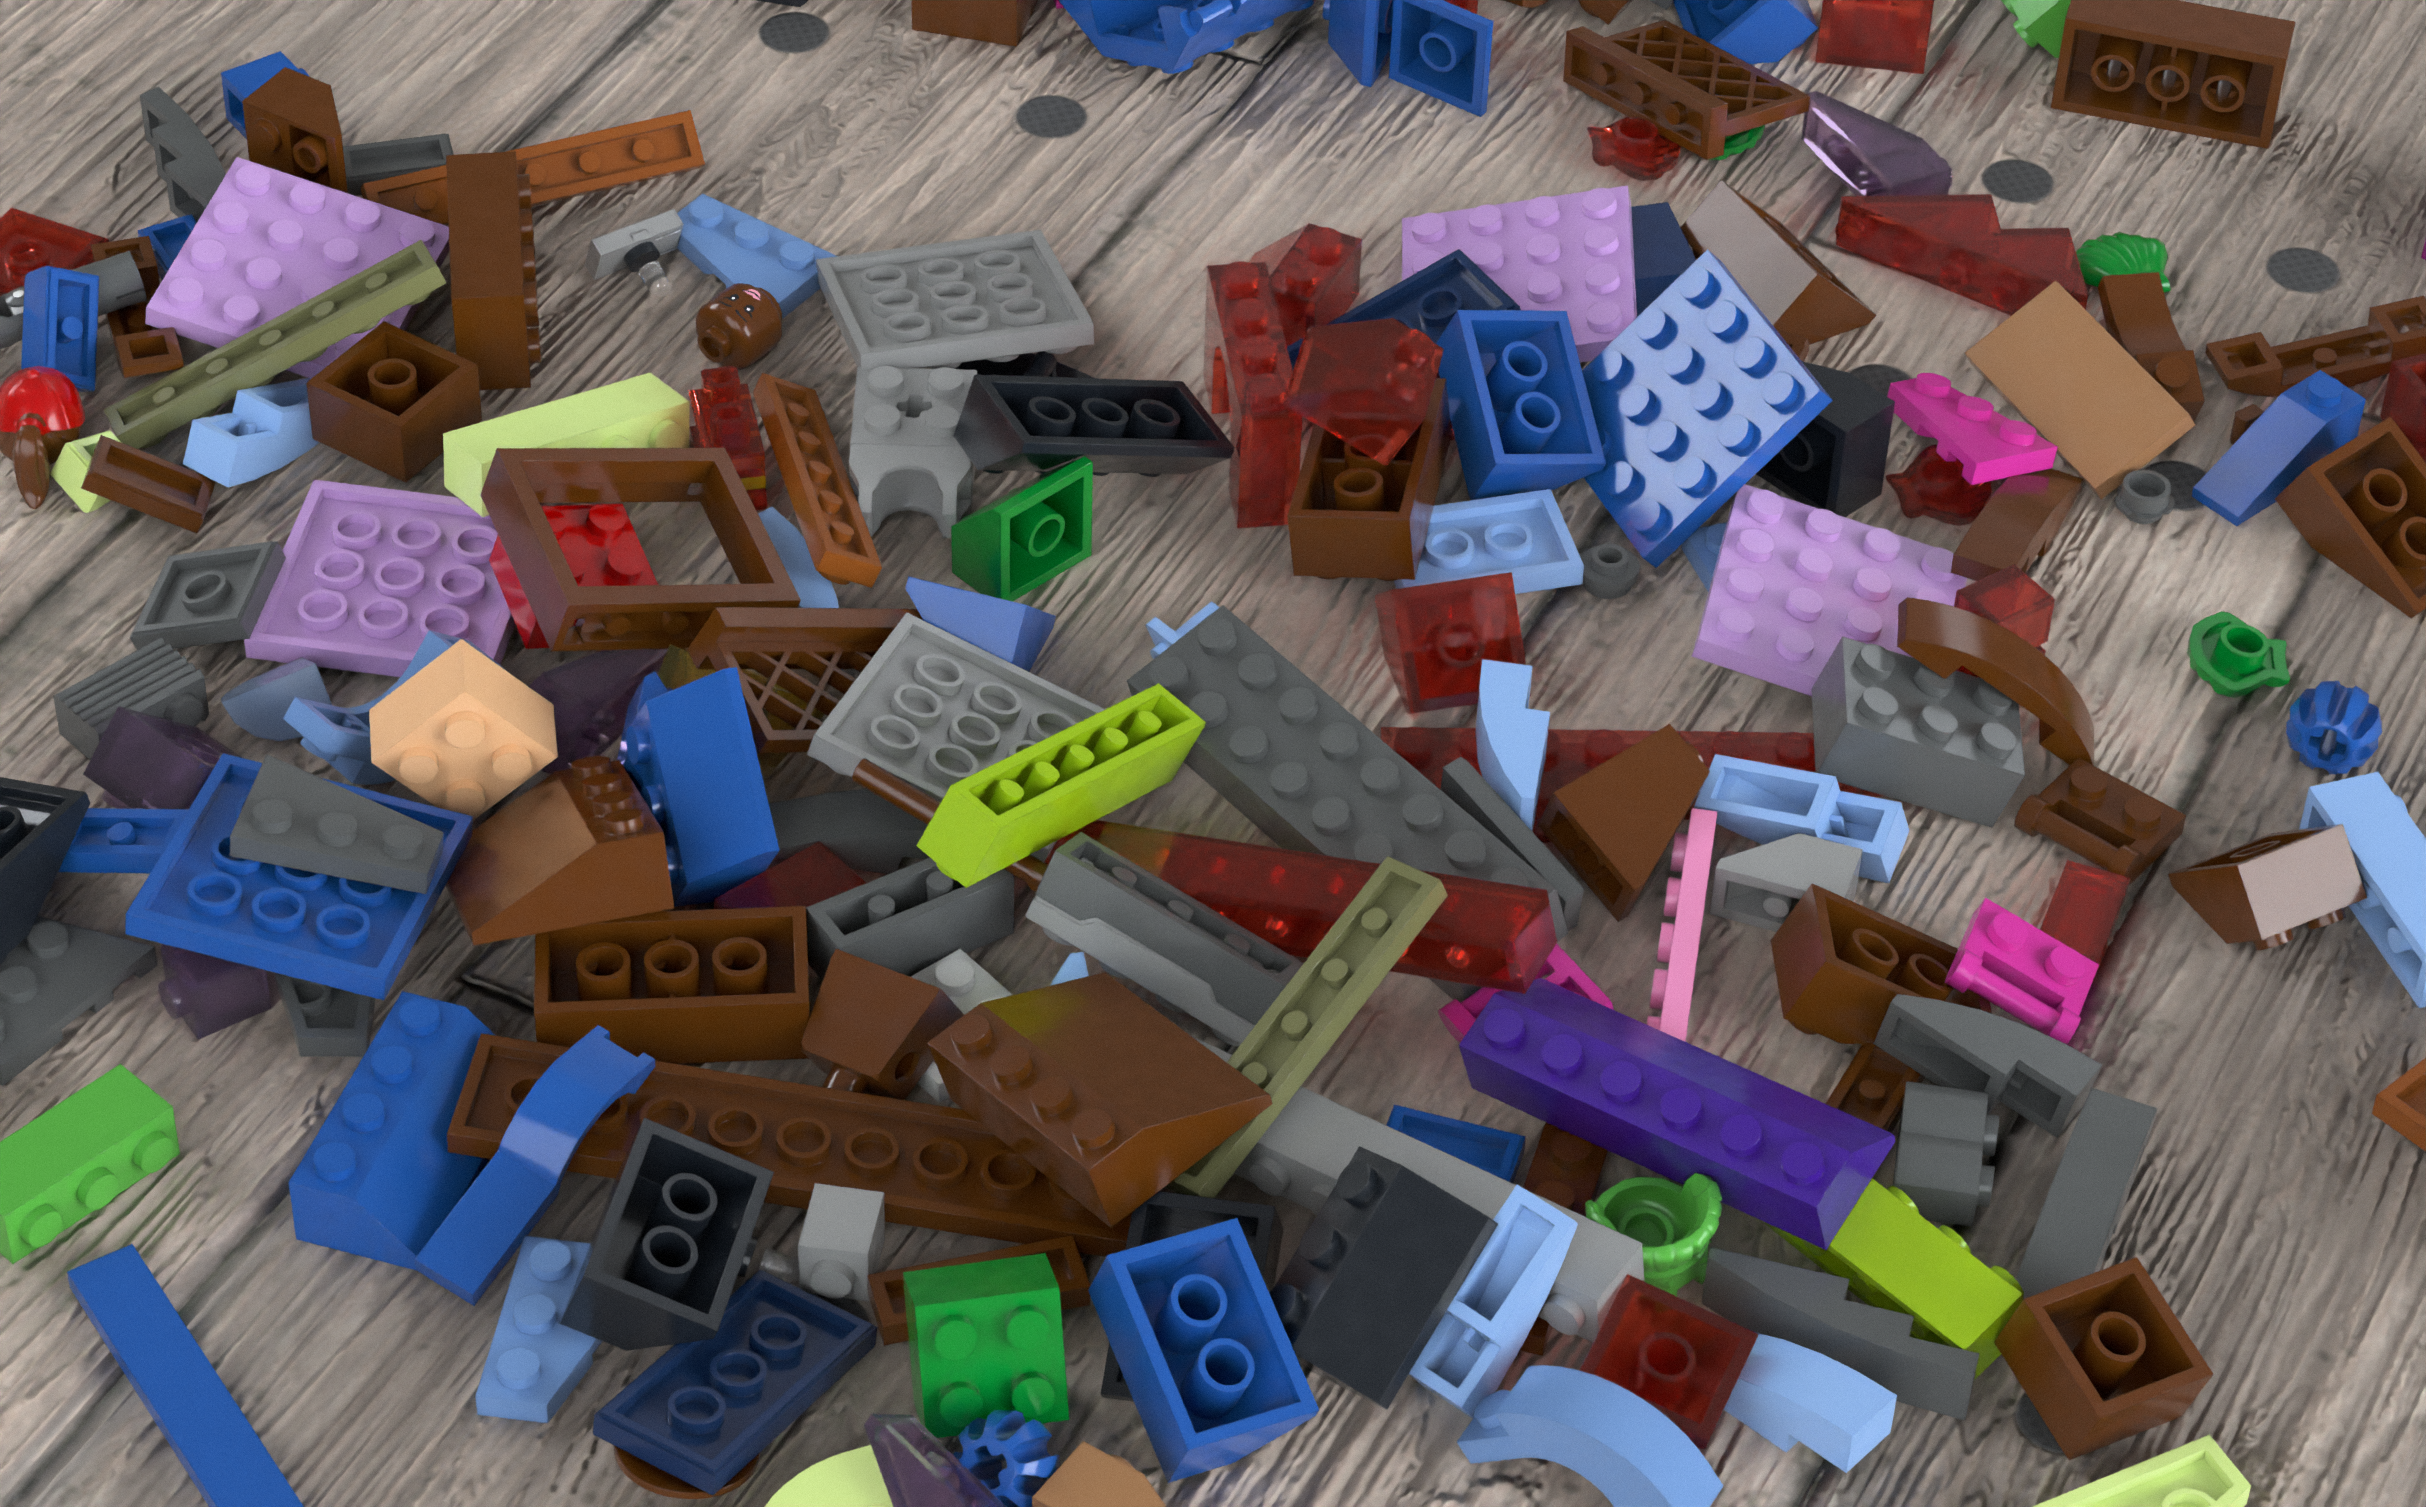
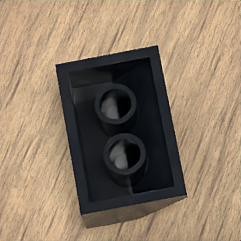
[560,1118,774,1351]
[1269,1146,1498,1410]

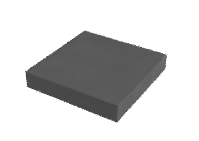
[130,541,286,650]

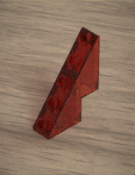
[1835,194,2088,316]

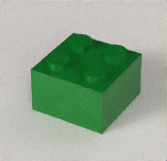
[903,1253,1069,1440]

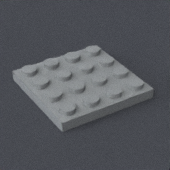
[816,230,1094,370]
[807,612,1105,863]

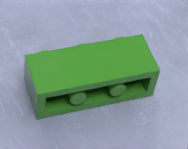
[0,1064,180,1264]

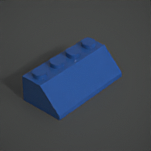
[289,991,495,1270]

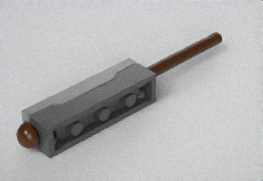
[852,758,1304,1047]

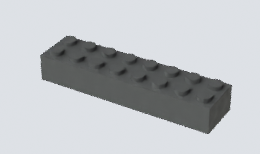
[1127,605,1568,1003]

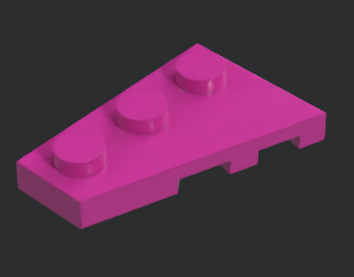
[1887,373,2058,485]

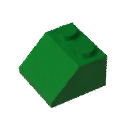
[951,456,1093,602]

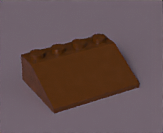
[446,756,674,946]
[927,972,1273,1228]

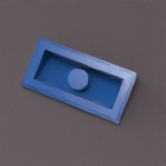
[21,266,99,392]

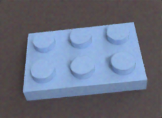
[1394,489,1584,610]

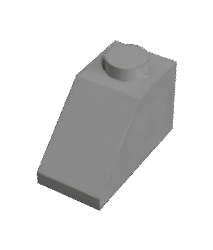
[1710,833,1863,932]

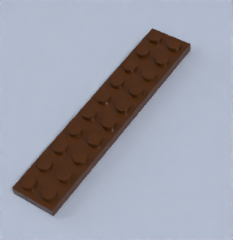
[447,1033,1132,1257]

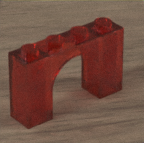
[1203,261,1303,529]

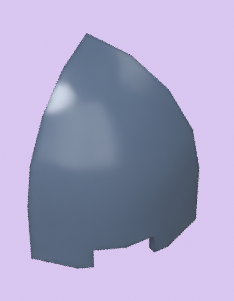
[221,657,332,741]

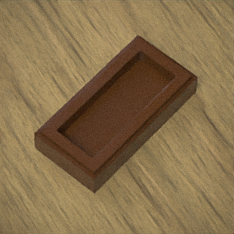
[81,435,216,534]

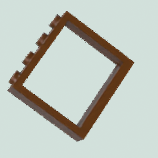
[480,448,801,652]

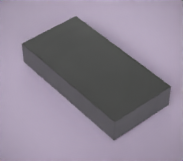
[343,133,454,196]

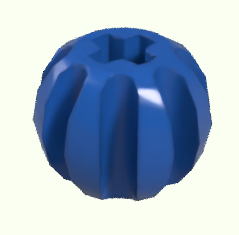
[2286,681,2382,774]
[950,1410,1060,1507]

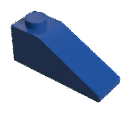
[2192,370,2366,526]

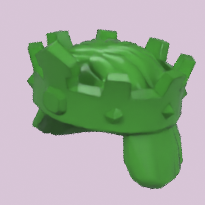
[1585,1173,1722,1307]

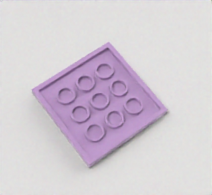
[145,157,450,379]
[1402,185,1637,378]
[244,479,516,677]
[1692,484,1967,696]

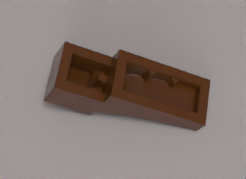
[2097,272,2205,422]

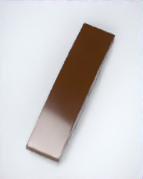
[1950,468,2084,591]

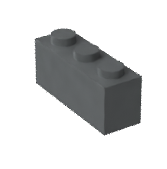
[806,858,1014,982]

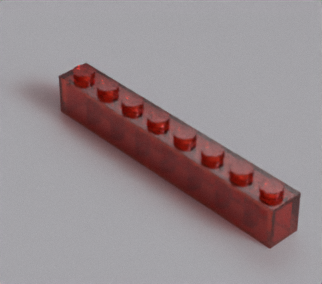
[1045,820,1557,994]

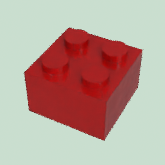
[489,504,658,649]

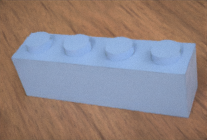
[2299,772,2426,1008]

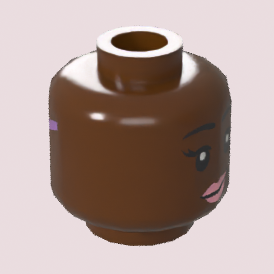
[696,283,782,370]

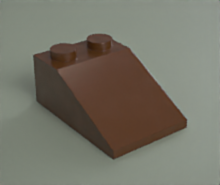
[2275,416,2426,619]
[1770,883,1992,1044]

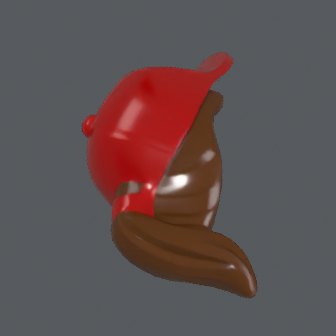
[0,366,85,509]

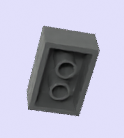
[1811,636,2025,827]

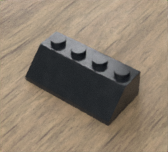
[954,375,1235,477]

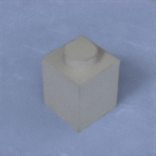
[798,1183,885,1302]

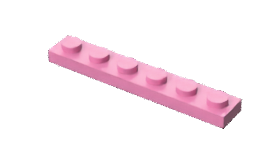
[1647,808,1718,1042]

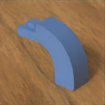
[283,630,508,785]
[1457,1365,1723,1507]

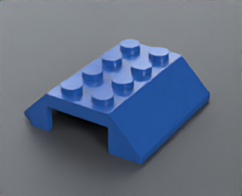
[1059,0,1314,74]

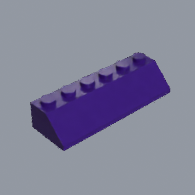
[1458,978,1896,1250]

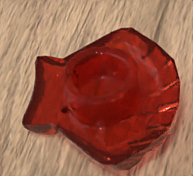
[1587,116,1681,181]
[1885,444,1992,526]

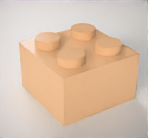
[369,639,558,820]

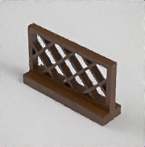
[1563,20,1810,160]
[687,607,924,753]

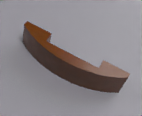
[91,236,184,378]
[2205,296,2426,397]
[1897,597,2094,766]

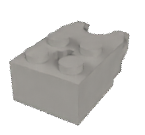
[849,366,977,538]

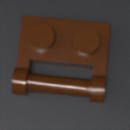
[2014,758,2186,887]

